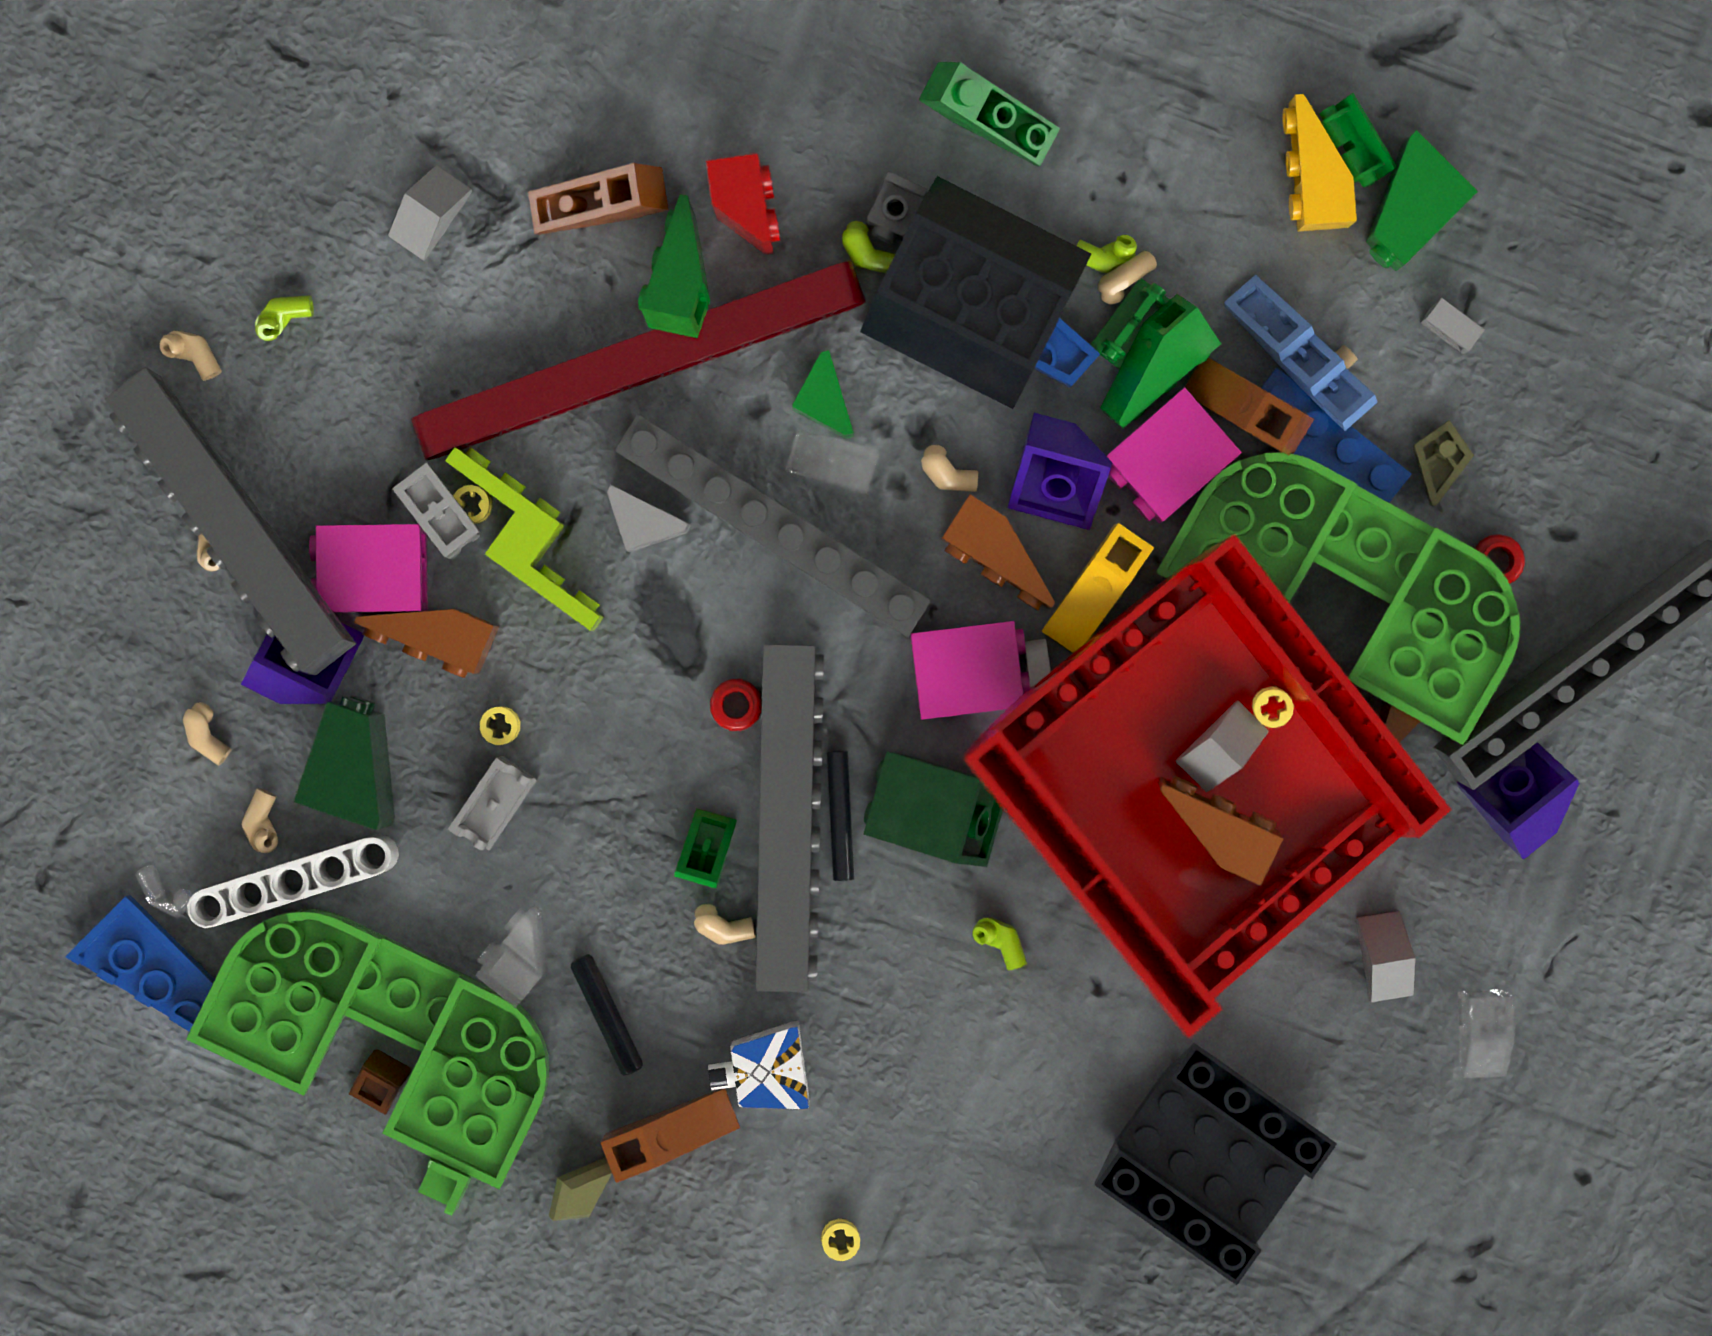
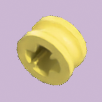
[453,485,493,524]
[1252,686,1294,728]
[480,707,520,745]
[821,1219,860,1261]

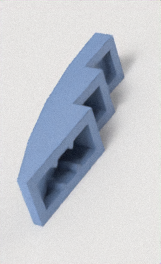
[1223,275,1378,431]

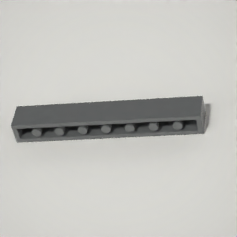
[105,367,356,676]
[614,414,931,638]
[1433,540,1712,790]
[756,645,824,992]

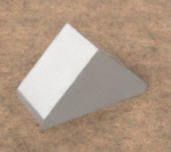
[388,165,473,261]
[607,485,691,552]
[1175,700,1269,792]
[1356,910,1415,1002]

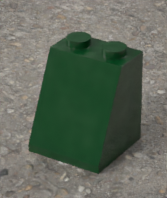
[293,695,395,830]
[863,751,1003,867]

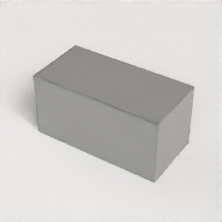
[1420,298,1485,354]

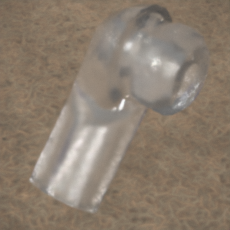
[135,865,193,918]

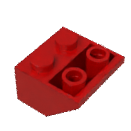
[706,153,780,255]

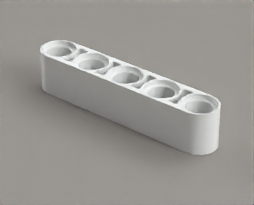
[187,834,399,928]

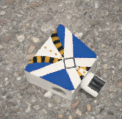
[708,1021,810,1109]

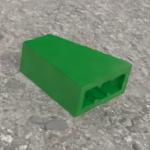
[1366,130,1478,271]

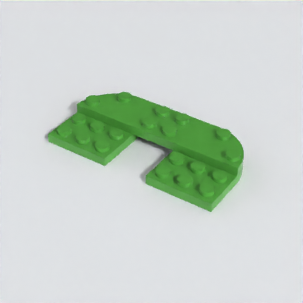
[1156,452,1520,745]
[186,909,549,1190]

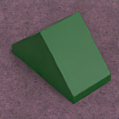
[792,350,854,439]
[674,808,737,889]

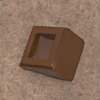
[349,1049,411,1115]

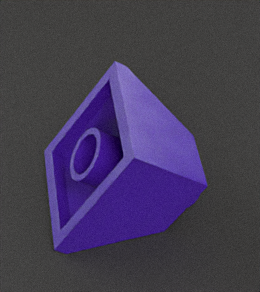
[1007,413,1112,530]
[241,623,364,704]
[1457,742,1580,860]

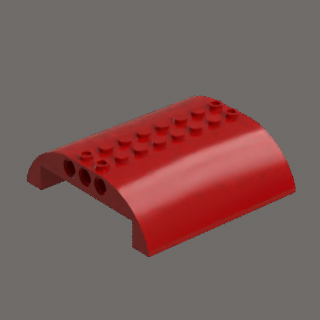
[963,534,1452,1038]

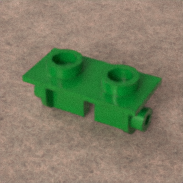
[1319,93,1397,188]
[1090,278,1170,370]

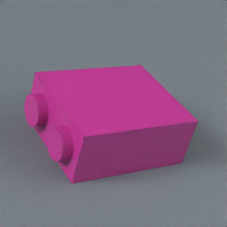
[1107,388,1242,523]
[309,524,428,613]
[910,621,1030,720]

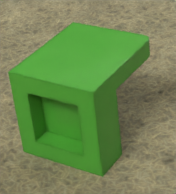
[418,1157,472,1216]

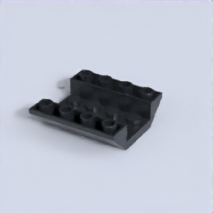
[860,176,1091,409]
[1094,1043,1337,1286]

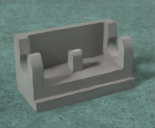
[392,462,480,559]
[448,756,537,851]

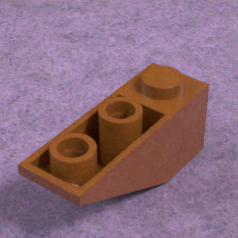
[1185,357,1314,455]
[941,494,1055,611]
[354,609,500,678]
[1158,776,1284,886]
[600,1088,740,1183]

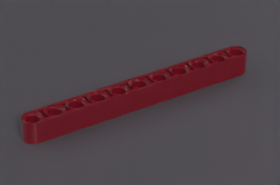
[411,261,866,460]

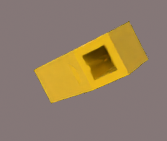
[1282,94,1357,231]
[1041,523,1154,653]

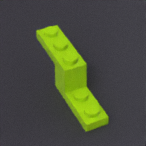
[445,447,604,631]

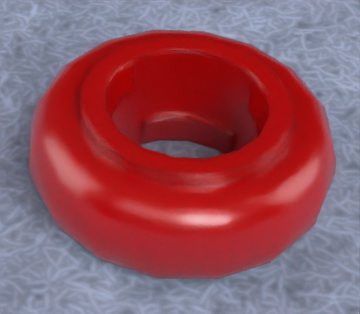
[1474,534,1525,584]
[710,679,762,731]

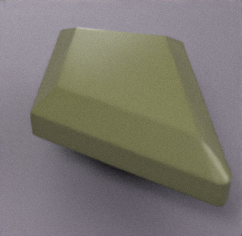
[1412,420,1474,507]
[548,1157,612,1221]

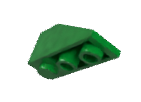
[919,62,1060,166]
[638,194,710,338]
[1100,294,1221,428]

